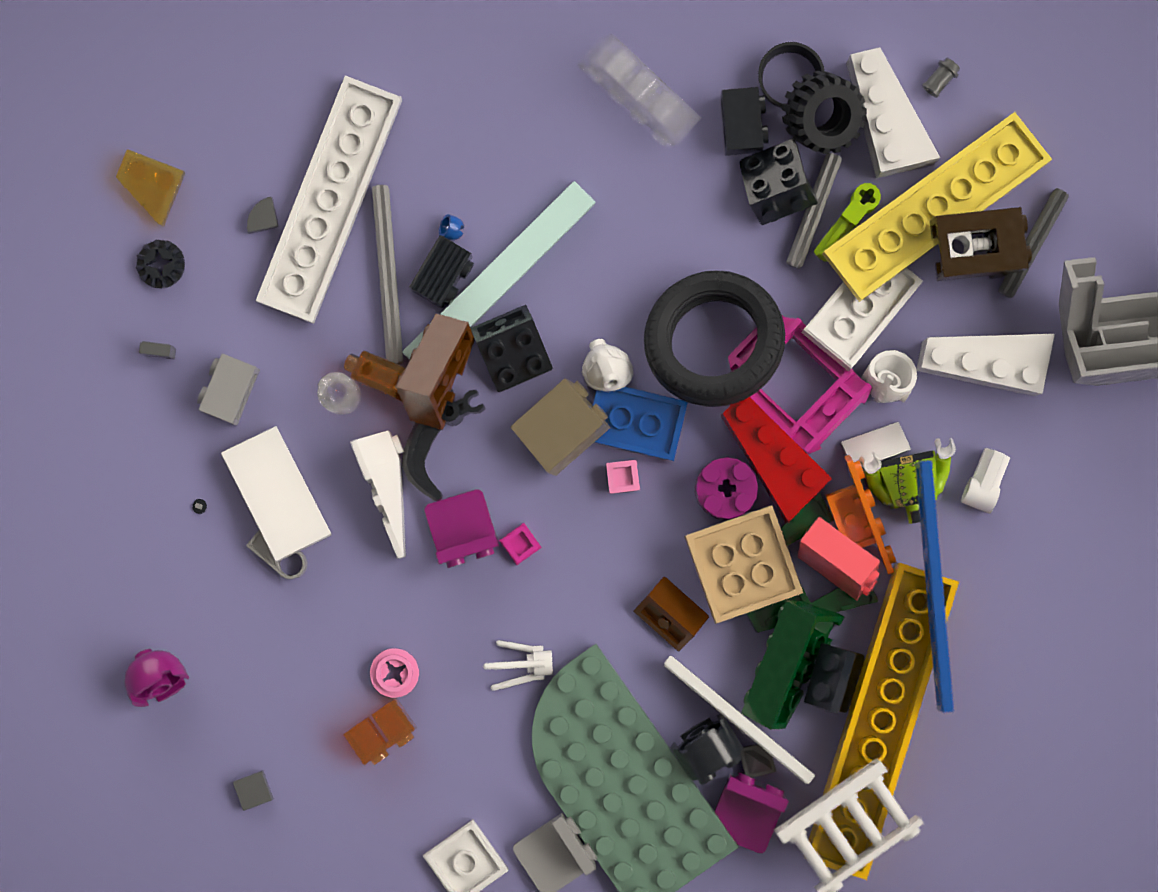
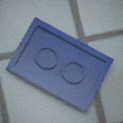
[593,387,688,462]

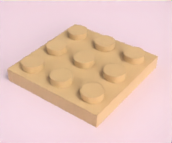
[684,506,803,624]

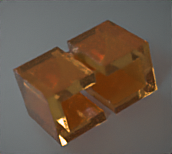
[343,698,417,765]

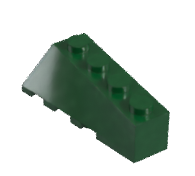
[741,600,845,730]

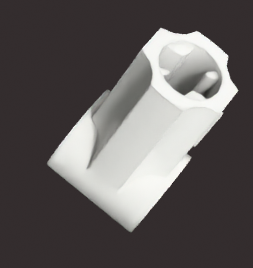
[961,448,1010,514]

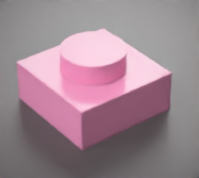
[606,460,640,494]

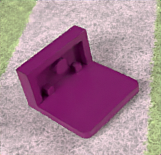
[424,489,499,568]
[714,772,789,854]

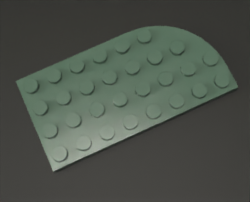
[532,643,739,892]

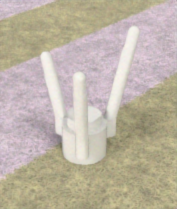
[483,640,553,691]

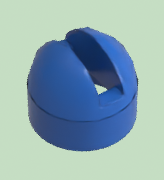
[439,214,465,240]

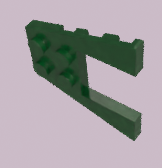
[746,493,879,633]

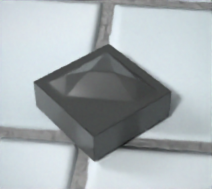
[740,744,776,778]

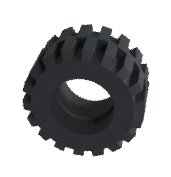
[782,71,867,154]

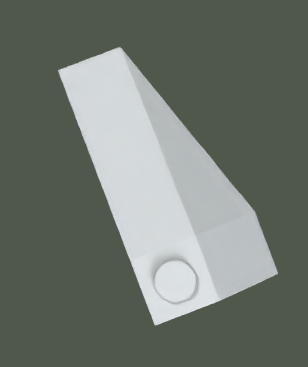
[351,430,406,559]

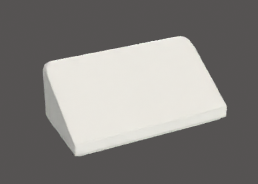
[841,422,911,466]

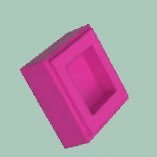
[499,523,542,565]

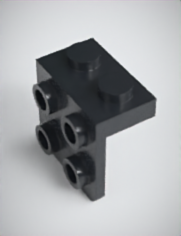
[739,139,818,226]
[804,643,865,714]

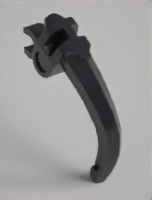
[402,389,486,501]

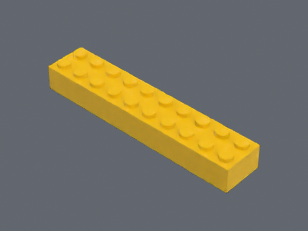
[804,563,959,880]

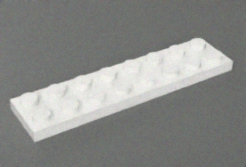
[256,76,402,324]

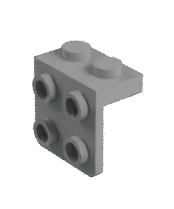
[513,813,598,892]

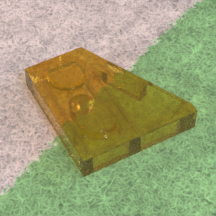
[116,149,185,227]

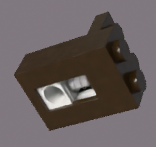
[930,207,1032,281]

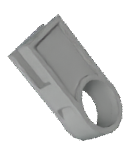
[246,530,307,579]

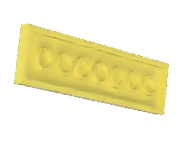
[822,112,1052,302]

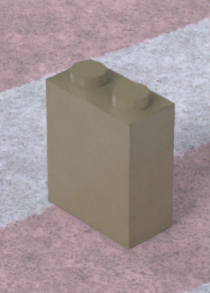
[510,378,611,476]

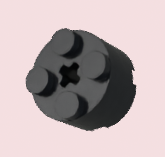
[671,714,743,785]

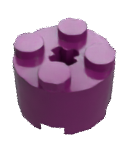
[694,457,758,520]

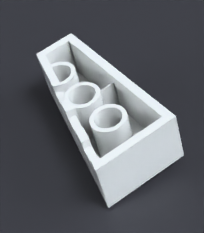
[846,47,940,179]
[916,334,1055,396]

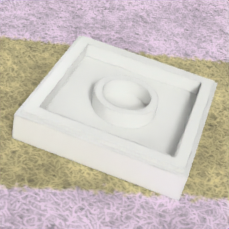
[423,819,509,892]

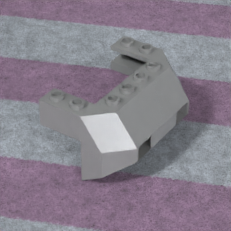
[1058,257,1158,386]

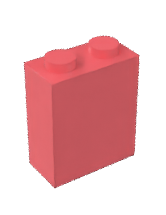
[798,517,880,601]

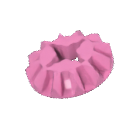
[370,648,419,698]

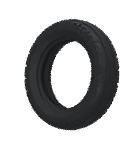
[644,270,785,407]

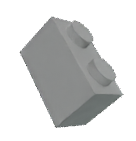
[197,353,260,426]

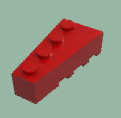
[720,397,832,523]

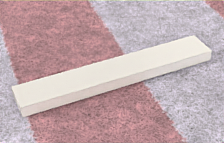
[664,655,815,784]

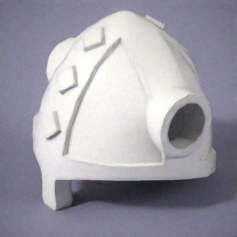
[582,339,633,392]
[861,350,917,403]

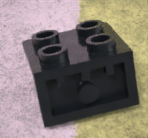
[471,305,553,392]

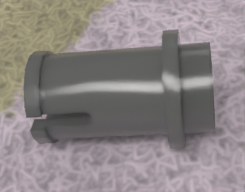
[922,58,960,98]

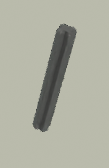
[998,188,1069,298]

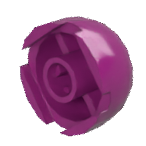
[124,649,189,707]

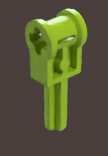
[814,183,881,262]

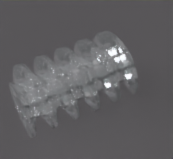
[317,372,361,415]

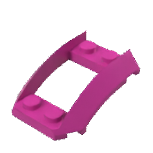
[728,315,873,454]

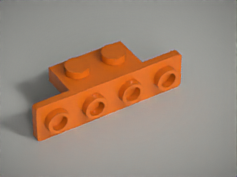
[825,455,896,575]

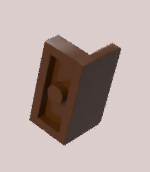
[633,577,709,652]

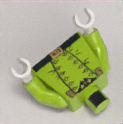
[859,438,956,524]

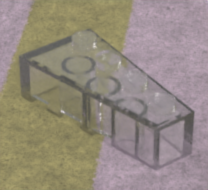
[577,34,701,146]

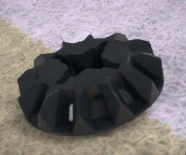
[135,239,185,288]

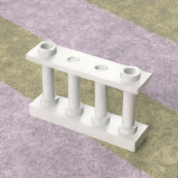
[774,758,924,892]

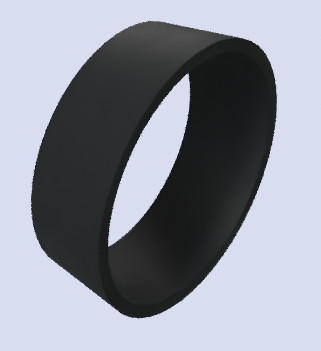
[758,42,825,108]

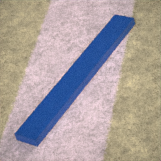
[915,460,954,713]

